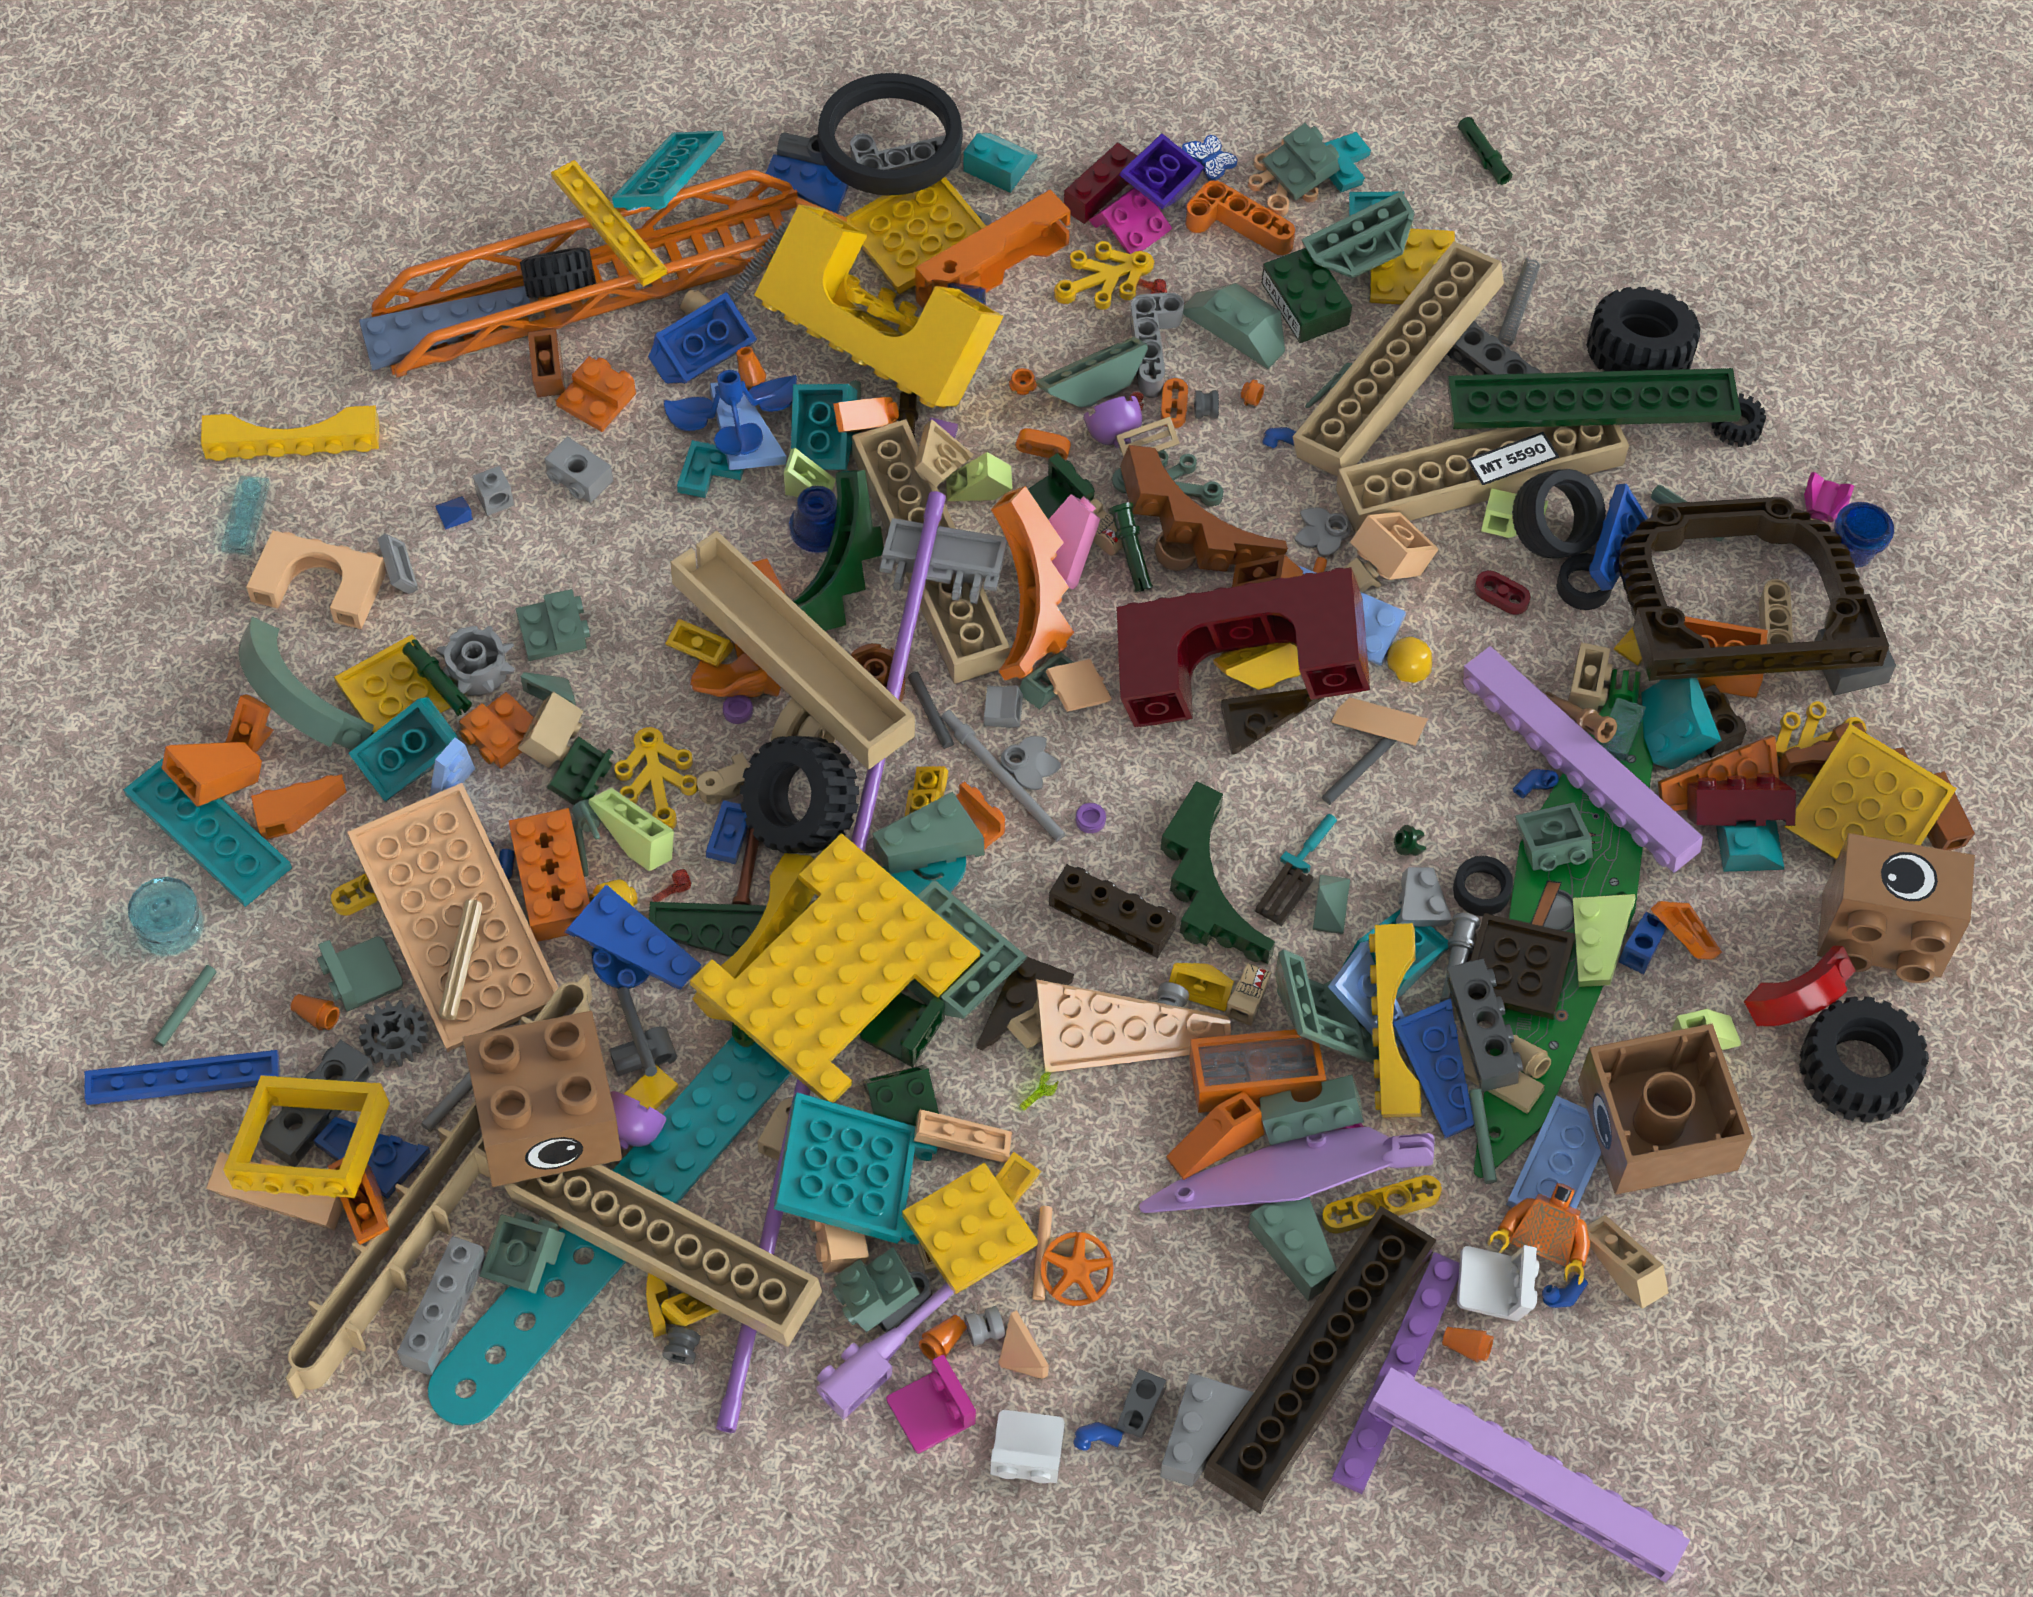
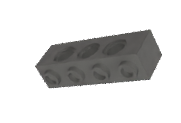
[1446,321,1542,375]
[1447,958,1523,1092]
[260,1039,375,1167]

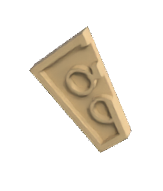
[914,419,974,487]

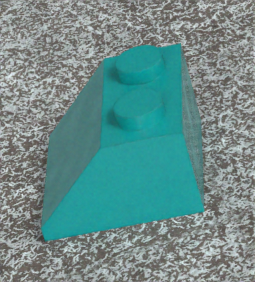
[963,133,1038,193]

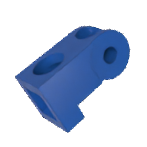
[1618,911,1667,975]

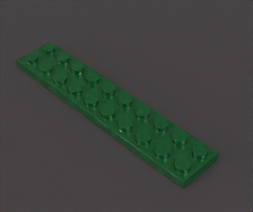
[1447,368,1741,429]

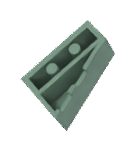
[872,792,985,874]
[1248,1197,1337,1301]

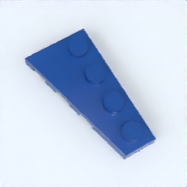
[1589,483,1648,591]
[564,885,701,990]
[1393,998,1474,1139]

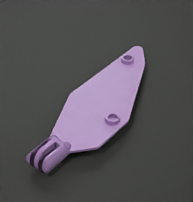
[1139,1127,1435,1213]

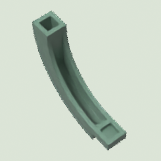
[239,616,374,750]

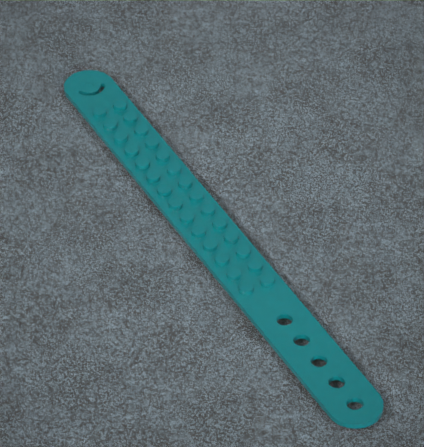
[428,856,967,1426]

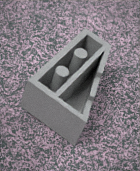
[1160,1373,1254,1487]

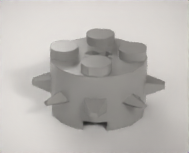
[436,626,515,696]

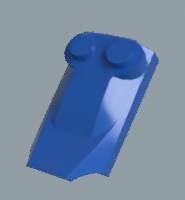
[648,292,757,384]

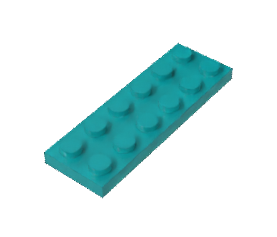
[612,131,725,210]
[123,757,292,907]

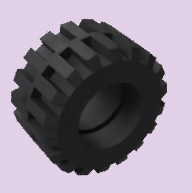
[520,248,596,298]

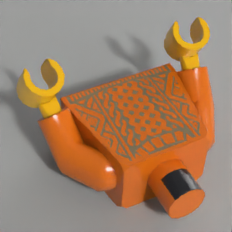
[1487,1183,1590,1285]

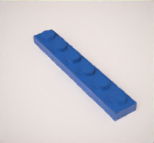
[84,1050,280,1105]

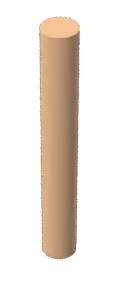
[1032,1206,1053,1301]

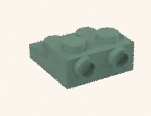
[1262,123,1339,201]
[516,589,590,661]
[1515,803,1593,871]
[479,1212,565,1294]
[832,1247,920,1332]

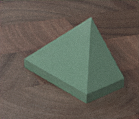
[520,672,576,706]
[1313,875,1350,934]

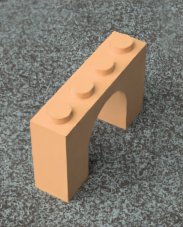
[246,530,387,629]

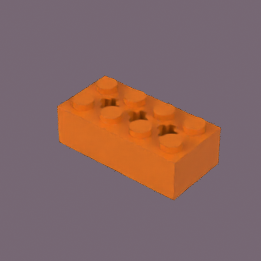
[508,808,590,942]

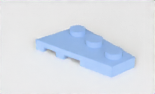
[1328,941,1405,1047]

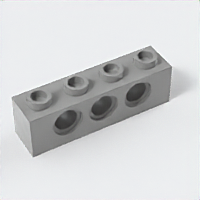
[397,1236,486,1376]

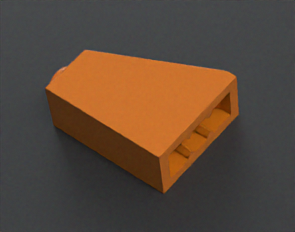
[162,742,262,807]

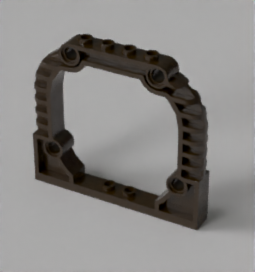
[1619,497,1889,681]

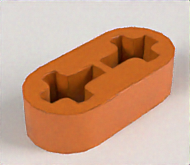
[1161,378,1188,428]
[1015,428,1071,460]

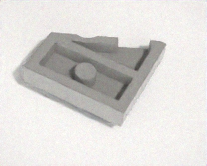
[1396,867,1452,926]

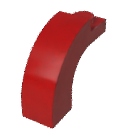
[1744,946,1856,1026]

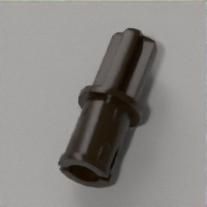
[897,392,919,438]

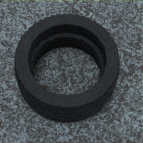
[1512,469,1606,558]

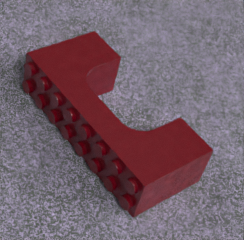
[1116,567,1370,727]

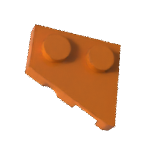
[1650,901,1722,960]

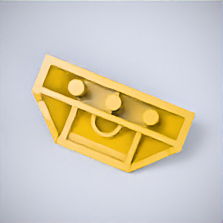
[1213,643,1301,690]

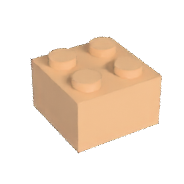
[1350,512,1439,580]

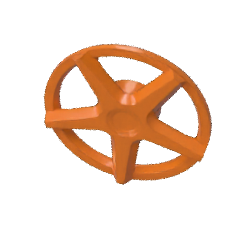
[1040,1232,1114,1306]

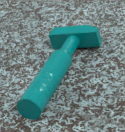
[1280,814,1337,874]

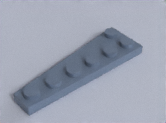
[359,286,532,371]

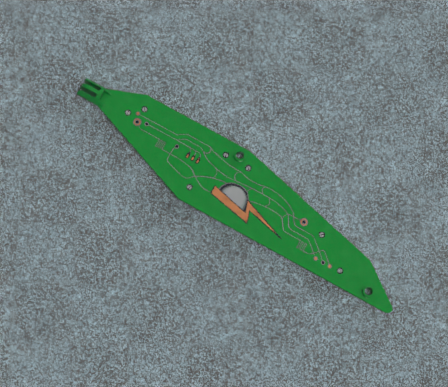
[1473,669,1653,1178]

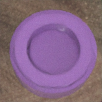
[723,695,753,724]
[1075,803,1106,833]

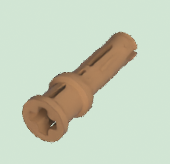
[1543,691,1617,743]

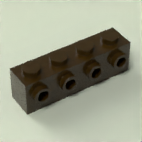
[1049,864,1176,958]

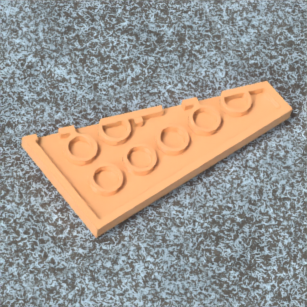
[1036,979,1231,1073]

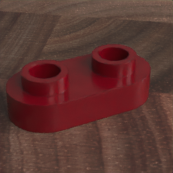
[1474,570,1531,615]

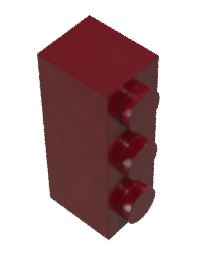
[1064,142,1137,224]

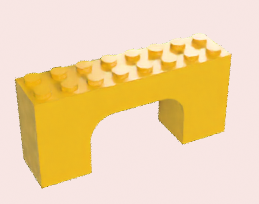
[754,204,1004,409]

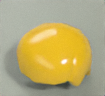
[1387,636,1432,683]

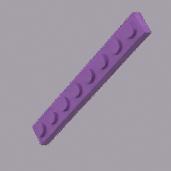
[1331,1252,1460,1494]

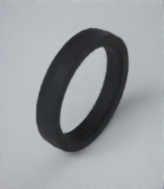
[818,73,963,195]

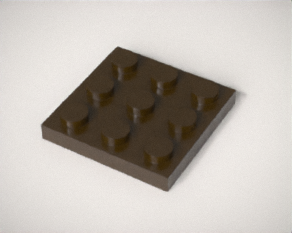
[1470,913,1575,1020]

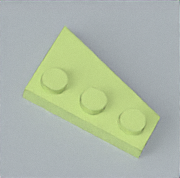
[1573,894,1635,987]

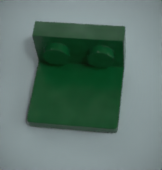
[860,992,945,1067]
[863,1065,939,1126]

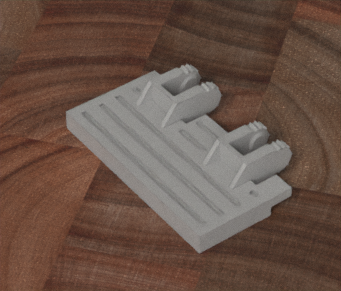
[880,518,1008,604]

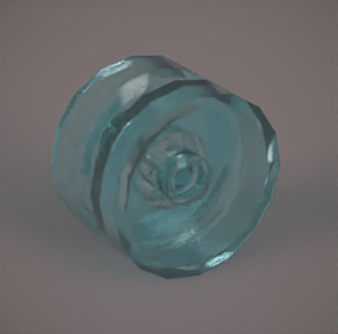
[128,877,204,956]

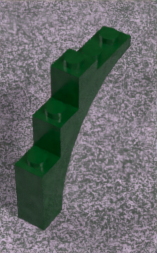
[792,470,884,631]
[1160,781,1275,964]

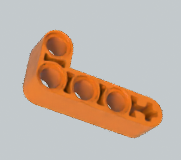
[1185,180,1295,255]

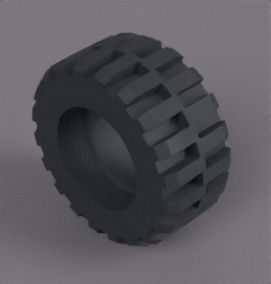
[1586,287,1701,372]
[740,736,859,853]
[1799,996,1929,1122]

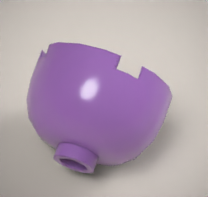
[1083,396,1143,448]
[610,1091,667,1150]

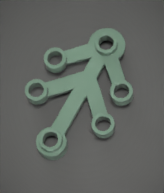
[1112,450,1224,506]

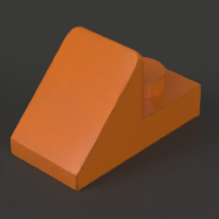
[225,694,274,752]

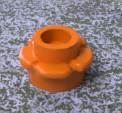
[1009,368,1037,395]
[1241,379,1265,406]

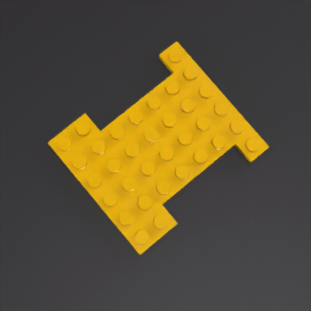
[690,833,980,1103]

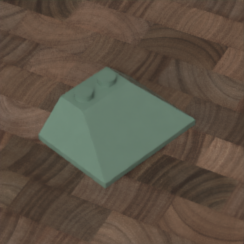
[906,880,1027,1019]
[1275,949,1379,1064]

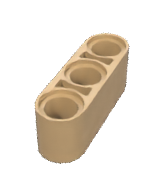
[1759,579,1793,644]

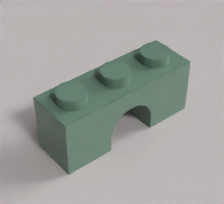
[1260,1075,1364,1145]

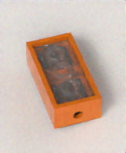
[1189,1029,1326,1113]

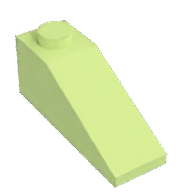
[589,788,674,871]

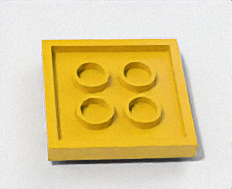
[1370,229,1455,305]
[334,634,451,734]
[902,1162,1038,1295]

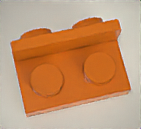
[956,781,1005,849]

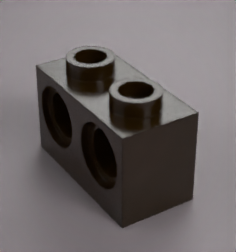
[1702,684,1747,758]

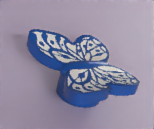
[1182,135,1238,181]

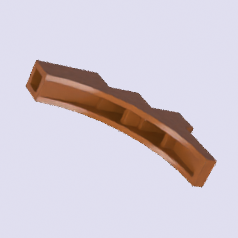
[1120,445,1288,572]
[1778,723,1975,851]

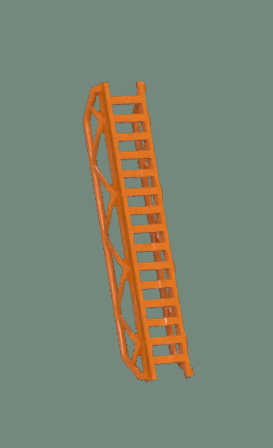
[371,170,798,378]

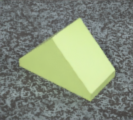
[784,448,836,503]

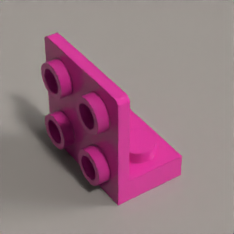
[1089,187,1172,254]
[886,1354,976,1454]

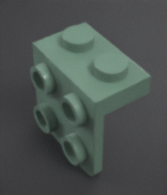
[317,936,403,1012]

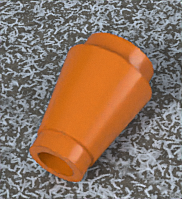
[736,347,767,391]
[291,994,340,1030]
[919,1315,967,1361]
[1442,1326,1494,1363]

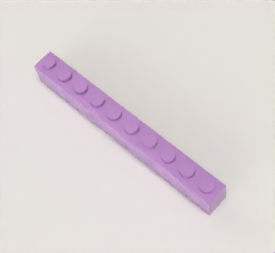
[1463,646,1703,873]
[1367,1367,1690,1583]

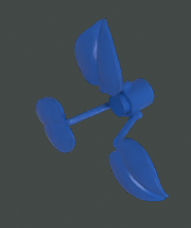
[664,370,797,456]

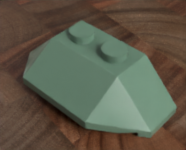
[1302,191,1415,278]
[1183,283,1285,369]
[1036,337,1148,408]

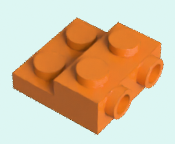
[556,356,636,432]
[459,692,534,769]

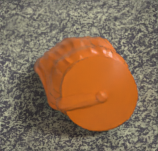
[690,653,782,697]

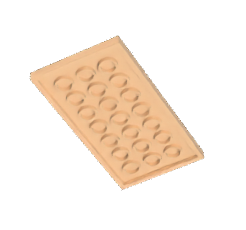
[347,783,558,1052]

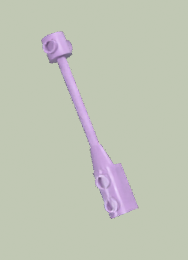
[816,1252,1026,1420]

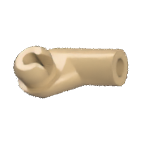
[1049,1230,1097,1255]

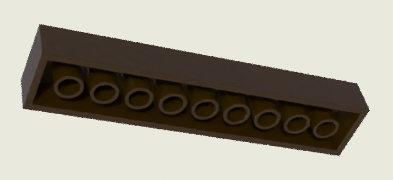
[1204,1206,1437,1514]

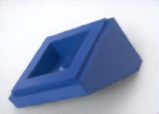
[435,496,473,529]

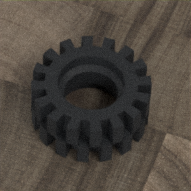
[1711,393,1766,447]

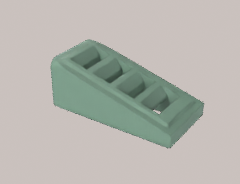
[1019,652,1074,710]

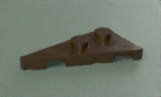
[1221,688,1324,755]
[977,957,1074,1051]

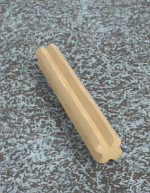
[439,899,482,1020]

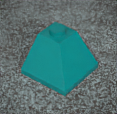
[1716,820,1784,872]

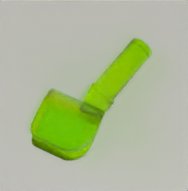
[1019,1072,1059,1111]

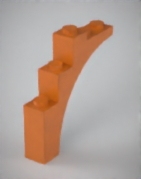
[991,486,1074,681]

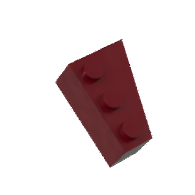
[1687,773,1796,826]

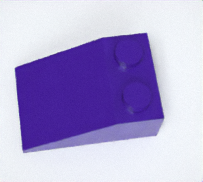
[1119,133,1204,209]

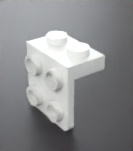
[1457,1245,1539,1322]
[990,1410,1065,1483]

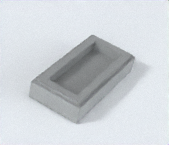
[377,533,418,594]

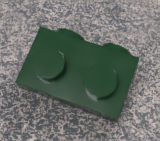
[546,736,614,805]

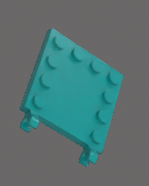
[773,1092,937,1245]

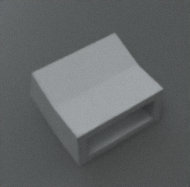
[984,685,1023,728]

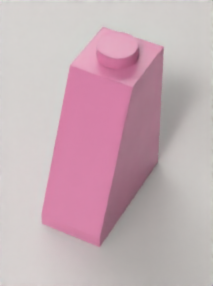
[1049,494,1100,589]

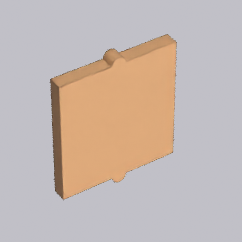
[1045,659,1112,712]

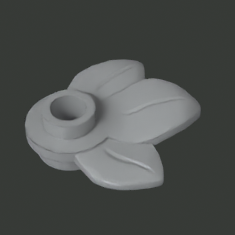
[1295,508,1351,556]
[1001,736,1061,790]

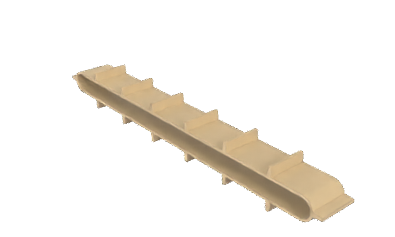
[285,974,593,1399]

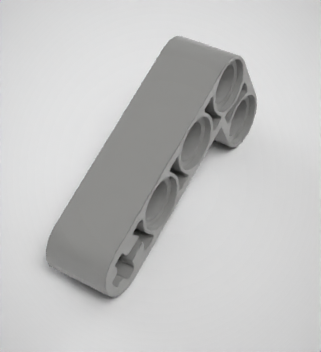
[850,133,961,170]
[1130,293,1184,398]

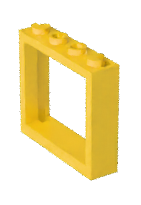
[223,1076,390,1198]

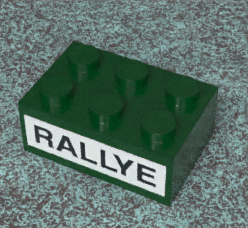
[1261,248,1352,343]

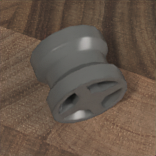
[1194,390,1219,419]
[662,1327,701,1365]

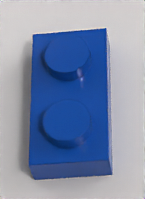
[706,800,748,864]

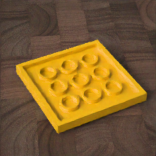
[846,177,986,294]
[1784,724,1957,860]

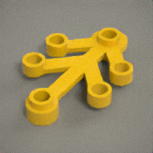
[1054,241,1154,310]
[846,274,919,334]
[1776,701,1866,784]
[614,727,698,829]

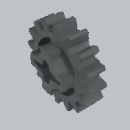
[359,1000,429,1067]

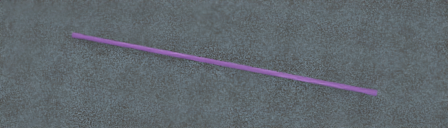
[716,491,946,1433]

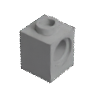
[473,466,514,516]

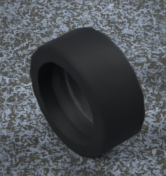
[1556,553,1612,610]
[1453,856,1513,916]

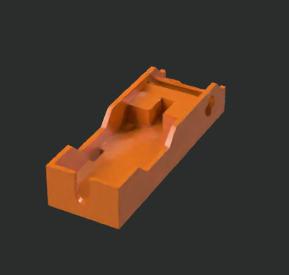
[915,189,1071,309]

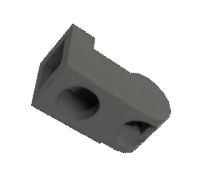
[1117,1369,1167,1439]

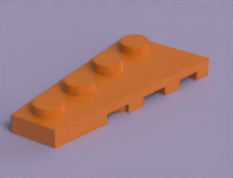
[1658,735,1779,811]

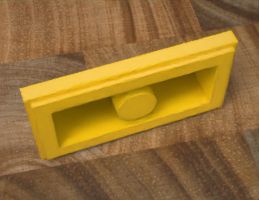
[665,619,734,667]

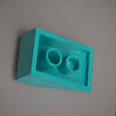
[791,384,858,470]
[1641,678,1722,769]
[348,697,463,802]
[1343,908,1449,999]

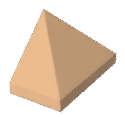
[999,1310,1049,1379]

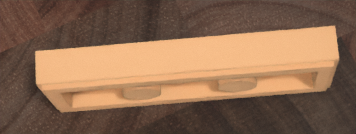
[914,1109,1012,1163]

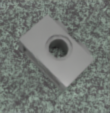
[544,436,613,503]

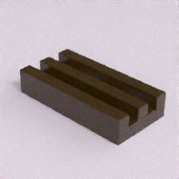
[1255,862,1314,927]

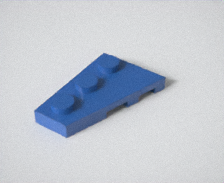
[765,154,848,214]
[314,1117,431,1199]

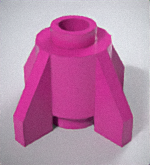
[1804,472,1855,522]

